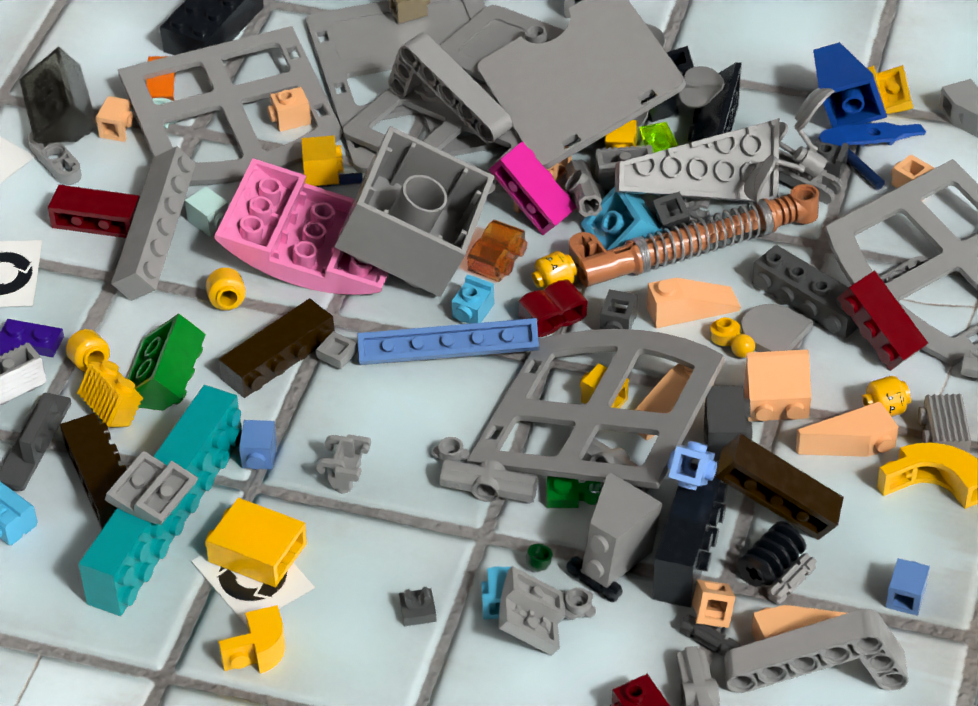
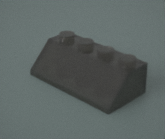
[19,46,97,143]

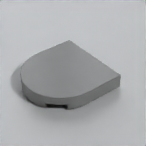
[742,304,813,352]

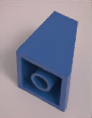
[813,42,887,127]

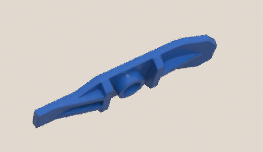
[819,122,926,147]

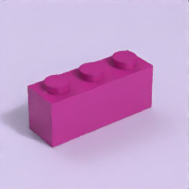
[488,141,577,235]

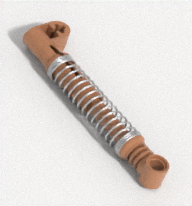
[569,184,819,287]

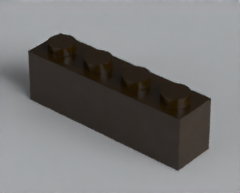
[218,298,335,398]
[60,413,127,529]
[715,433,844,540]

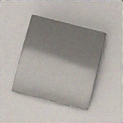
[105,450,198,525]
[499,566,566,656]

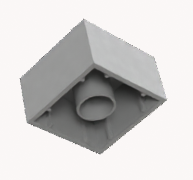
[334,126,495,297]

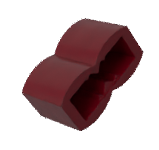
[518,280,588,337]

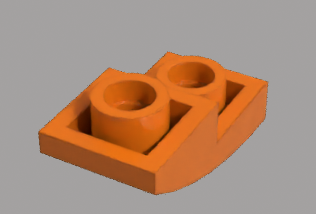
[147,56,175,101]

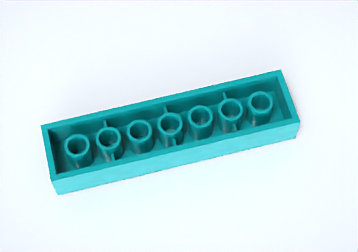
[78,385,242,616]

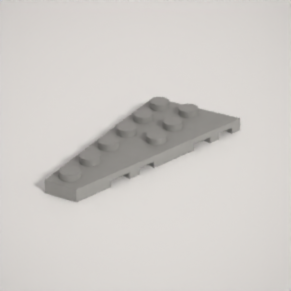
[615,118,780,202]

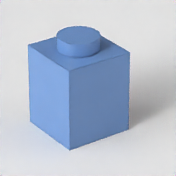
[239,420,277,469]
[886,558,930,616]

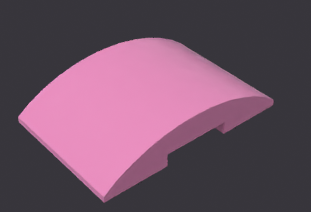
[214,158,389,295]

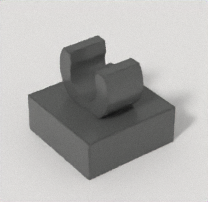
[399,587,437,627]

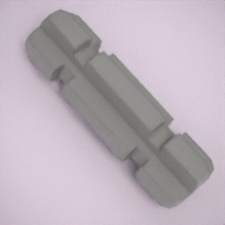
[767,553,816,604]

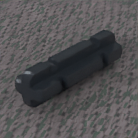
[566,556,623,602]

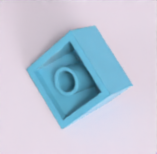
[580,187,663,250]

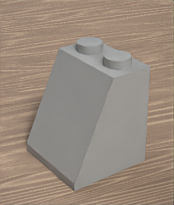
[581,472,662,588]

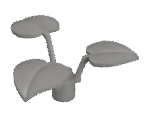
[633,23,725,129]
[744,88,835,203]

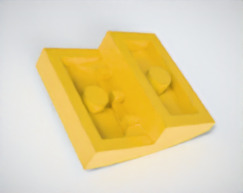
[867,65,914,114]

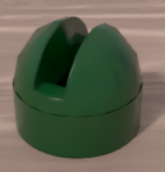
[526,544,553,572]

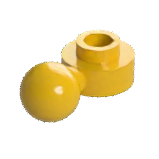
[710,317,755,358]

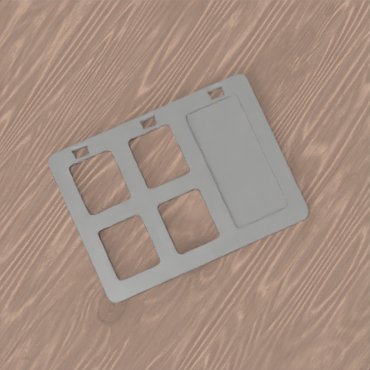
[306,0,514,173]
[343,5,565,194]

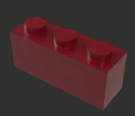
[48,185,140,238]
[837,270,929,371]

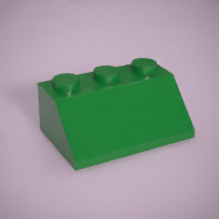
[127,313,206,411]

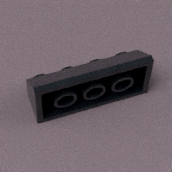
[685,62,742,144]

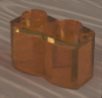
[467,219,528,282]

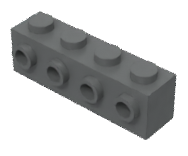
[752,245,858,339]

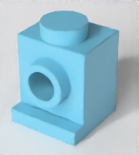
[451,275,494,324]
[481,566,511,619]

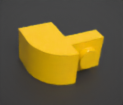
[605,120,638,149]
[218,605,286,673]

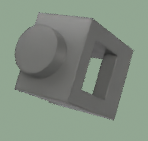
[814,141,849,179]
[653,191,690,232]
[600,289,638,329]

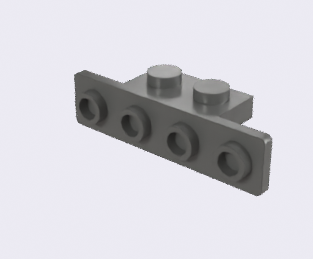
[0,393,72,491]

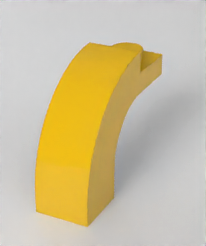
[877,443,978,509]

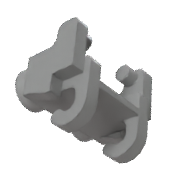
[316,434,371,494]

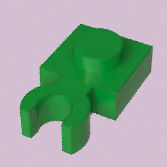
[547,476,601,508]

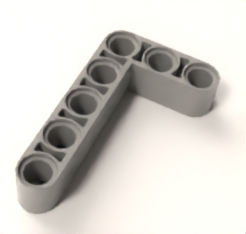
[388,32,513,144]
[724,609,909,693]

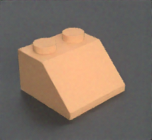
[744,349,811,421]

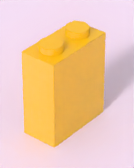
[205,498,307,588]

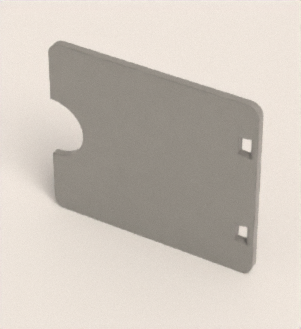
[478,0,686,169]

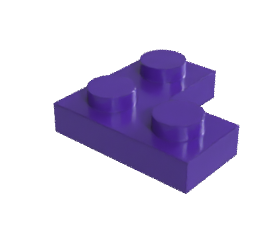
[0,319,64,357]

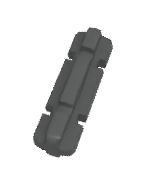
[680,615,741,656]

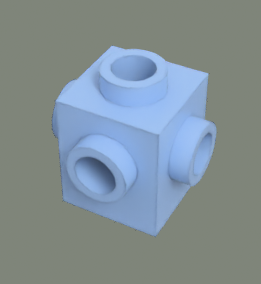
[668,441,717,490]

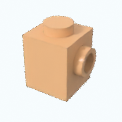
[267,87,311,132]

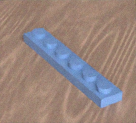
[357,318,539,365]

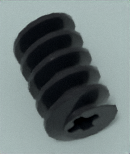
[737,521,806,587]

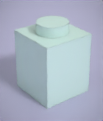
[185,186,229,237]

